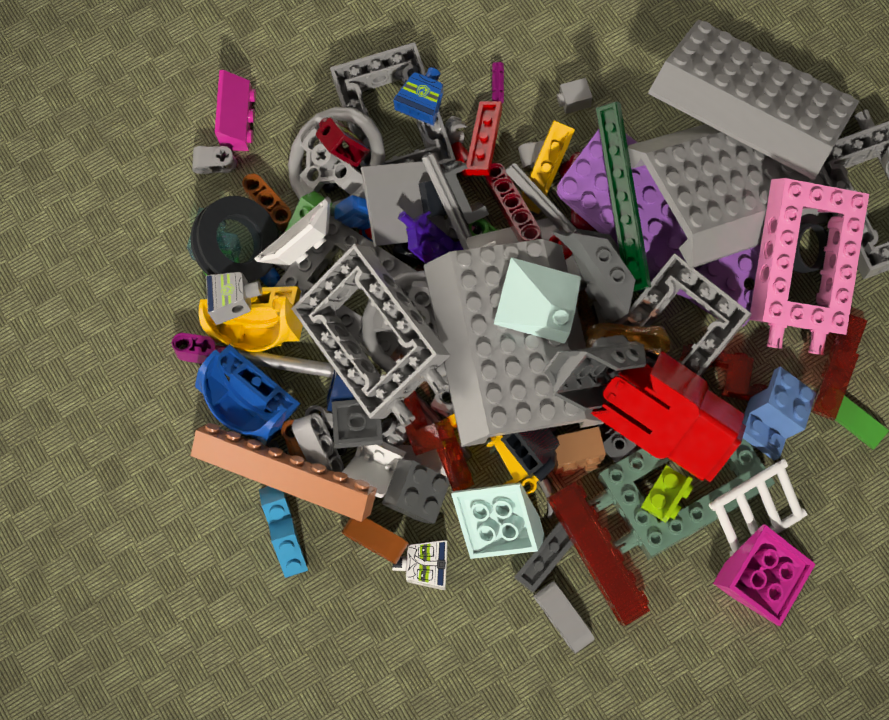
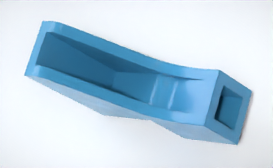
[259,486,308,578]

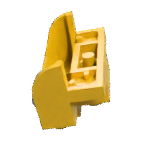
[199,286,303,352]

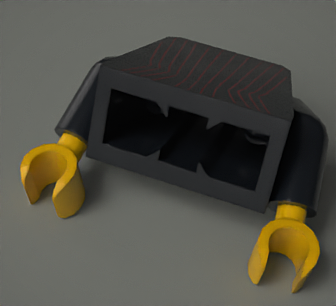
[487,427,560,494]

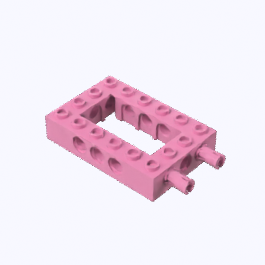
[749,178,869,355]

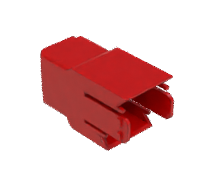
[591,351,746,482]

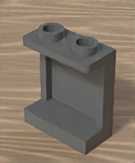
[442,159,489,224]

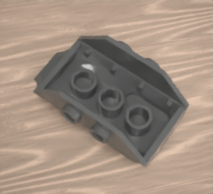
[552,228,635,322]
[544,335,646,411]

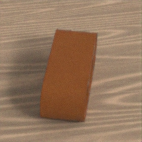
[242,173,292,232]
[341,518,409,564]

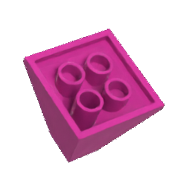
[713,524,816,626]

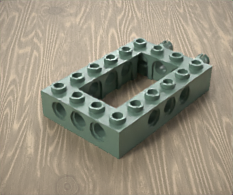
[587,438,775,560]

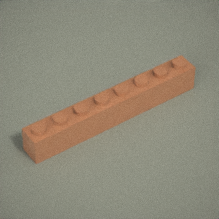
[191,424,377,522]

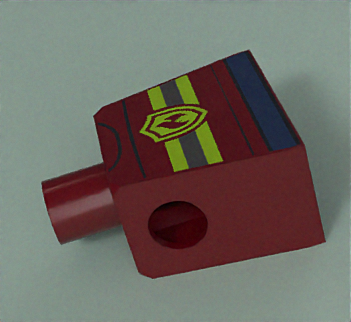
[316,117,370,168]

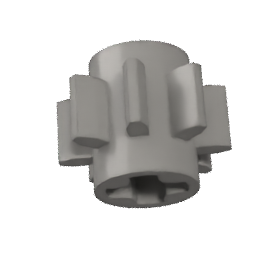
[382,417,408,447]

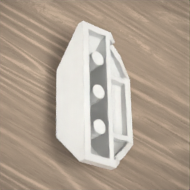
[254,196,331,265]

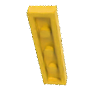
[521,120,575,214]

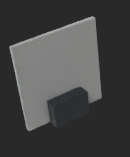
[361,161,447,246]

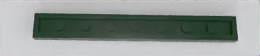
[596,101,651,292]

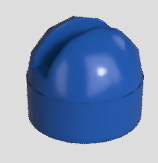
[260,268,280,287]

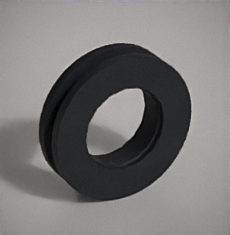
[190,196,279,283]

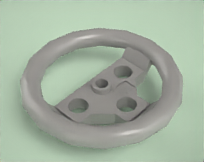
[288,107,385,216]
[361,271,446,381]

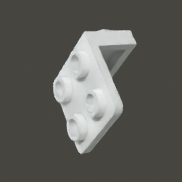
[343,442,407,498]

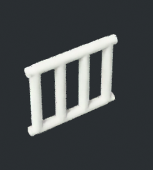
[709,459,807,556]

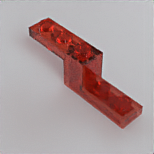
[811,314,868,421]
[679,344,767,401]
[404,390,475,491]

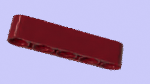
[485,163,542,242]

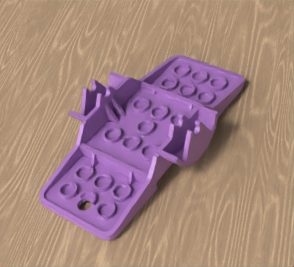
[557,129,761,327]

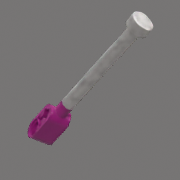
[172,333,334,378]

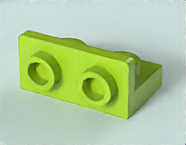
[641,465,694,523]

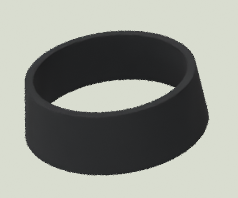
[793,222,828,273]

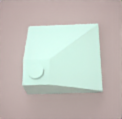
[494,257,581,344]
[451,482,545,559]

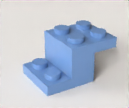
[742,366,816,460]

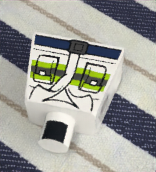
[392,541,448,590]

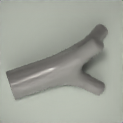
[539,479,567,518]

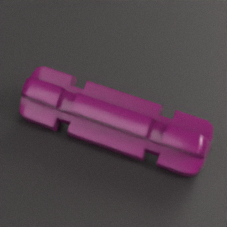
[492,62,504,104]

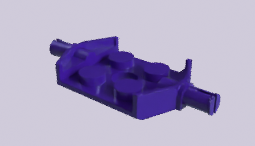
[398,211,464,264]

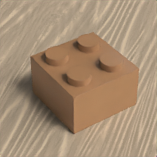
[554,427,606,476]

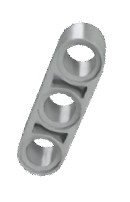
[292,413,344,472]
[533,581,595,654]

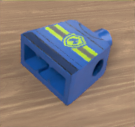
[393,67,444,126]

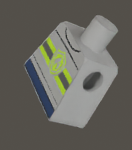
[206,272,263,325]

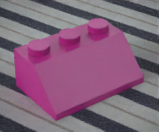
[215,70,256,151]

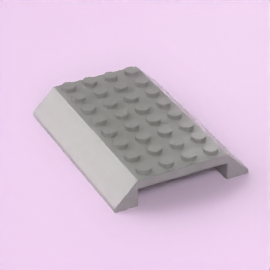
[648,19,859,180]
[628,124,828,269]
[424,239,604,447]

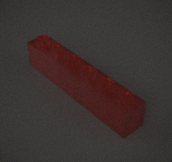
[546,482,650,626]

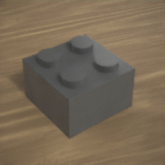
[382,459,451,524]

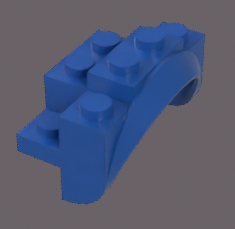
[195,344,300,446]

